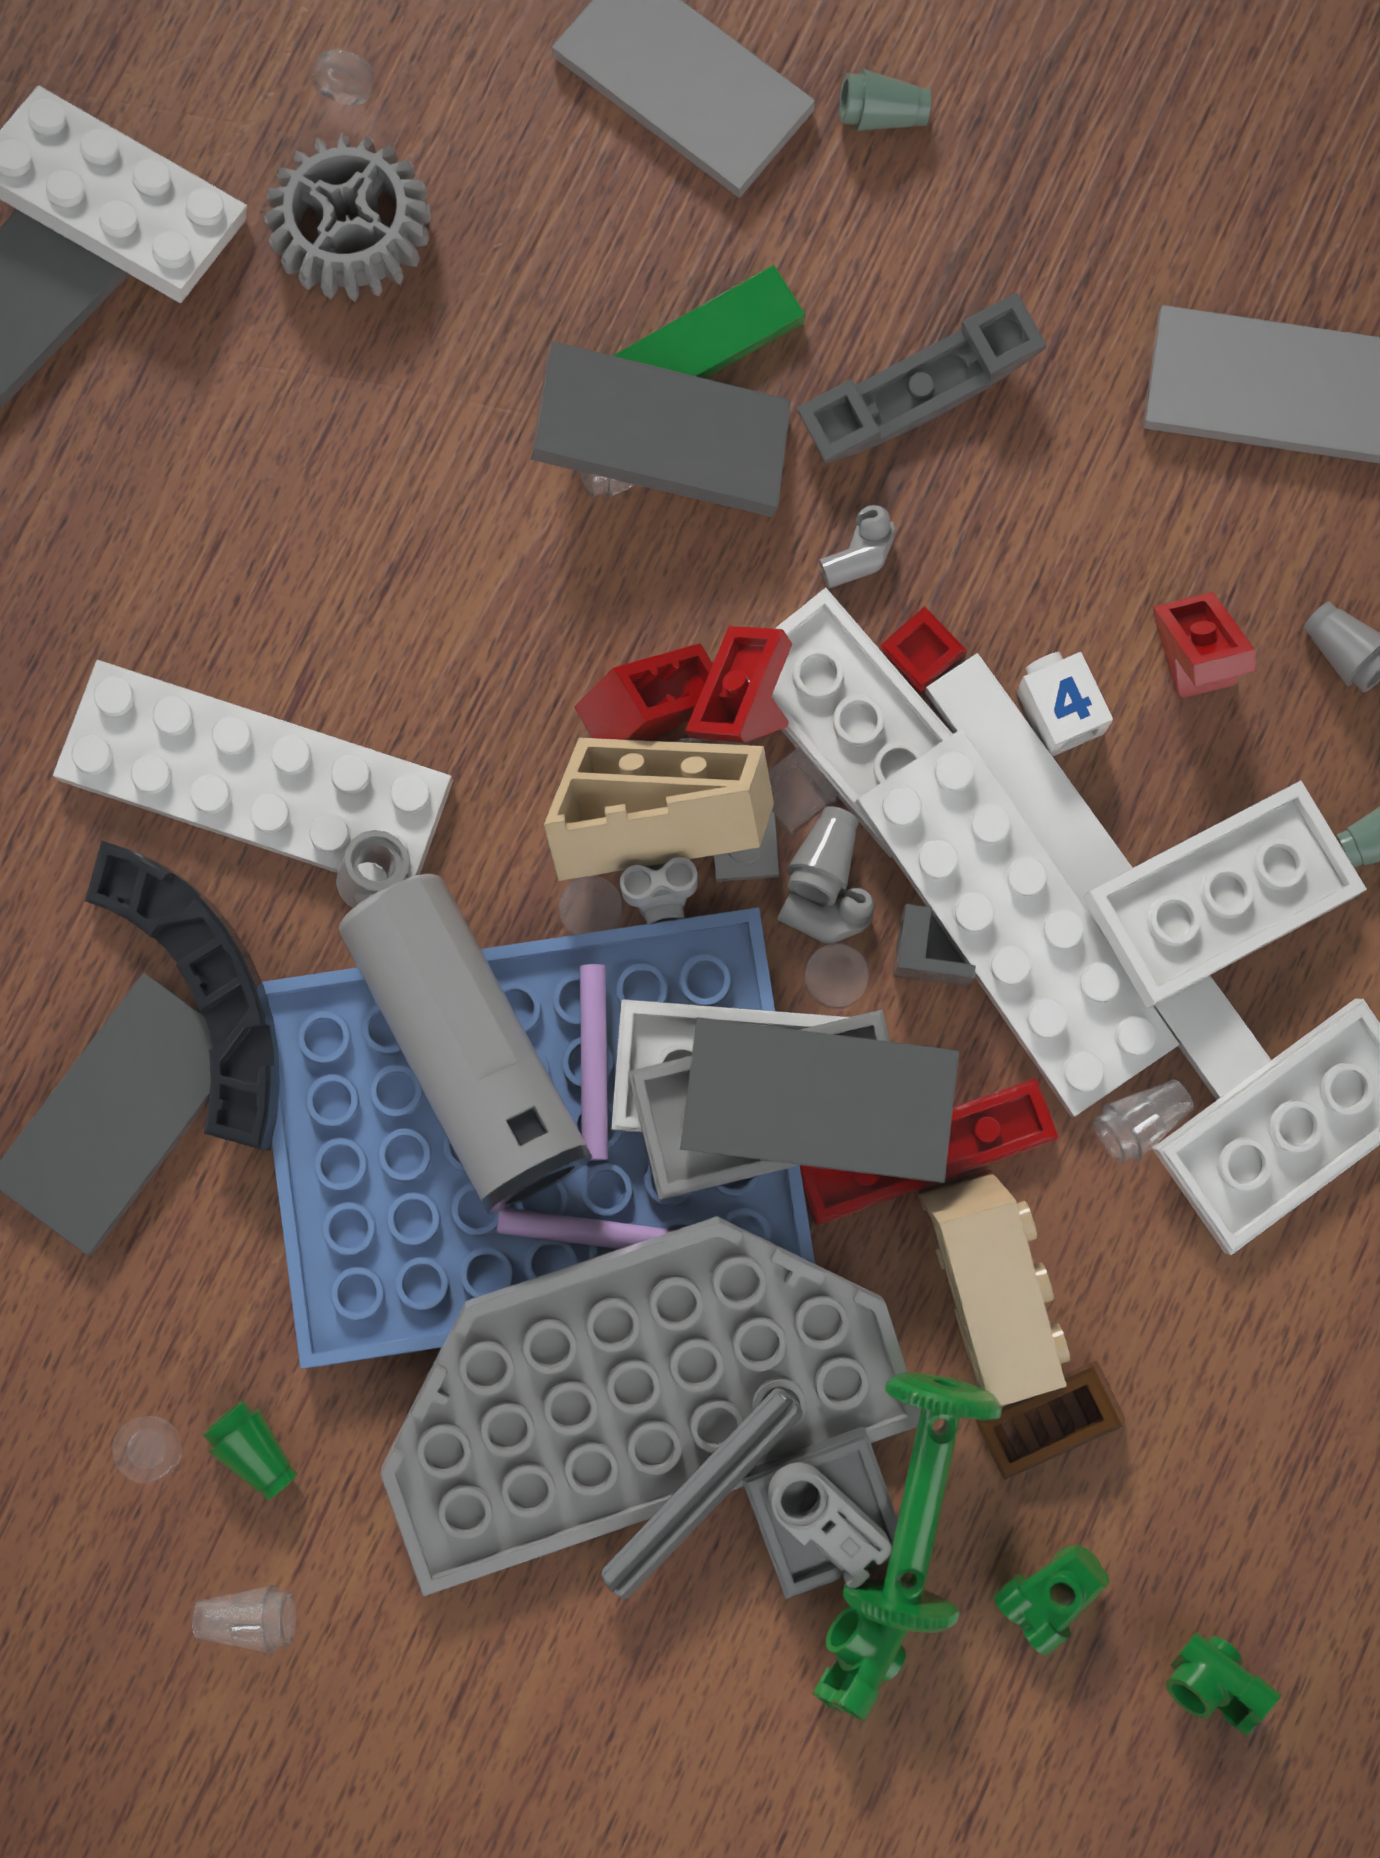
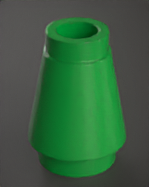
[202,1400,297,1501]

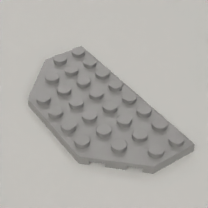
[381,1217,920,1596]

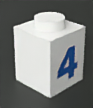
[1016,652,1113,757]

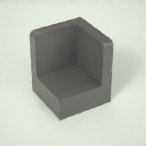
[893,904,976,987]

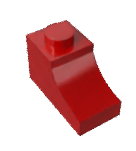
[574,643,713,741]

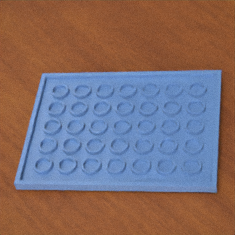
[262,907,815,1369]

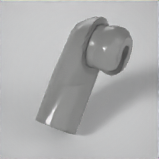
[819,505,895,589]
[777,888,875,944]

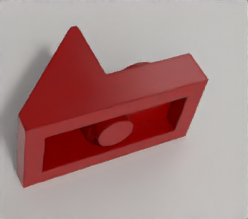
[1153,592,1257,698]
[685,626,792,743]

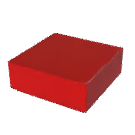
[878,606,967,696]

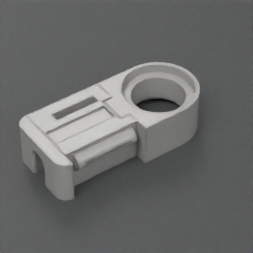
[768,1463,892,1588]

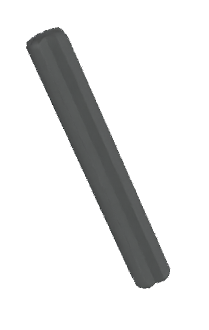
[602,1388,803,1600]

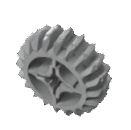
[265,133,432,302]

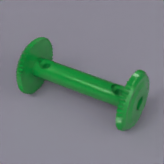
[843,1372,1002,1633]

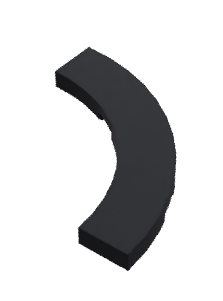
[85,840,280,1151]

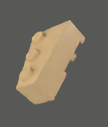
[544,738,774,881]
[917,1170,1070,1406]

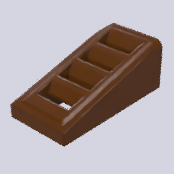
[975,1360,1125,1480]

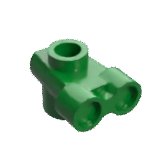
[994,1545,1110,1656]
[812,1606,908,1722]
[1166,1632,1281,1737]

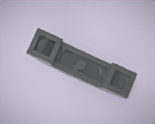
[797,292,1046,464]

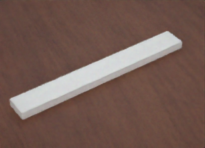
[925,653,1271,1100]

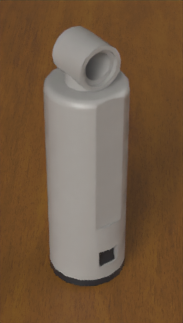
[336,830,592,1214]

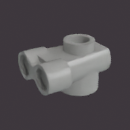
[620,857,698,924]

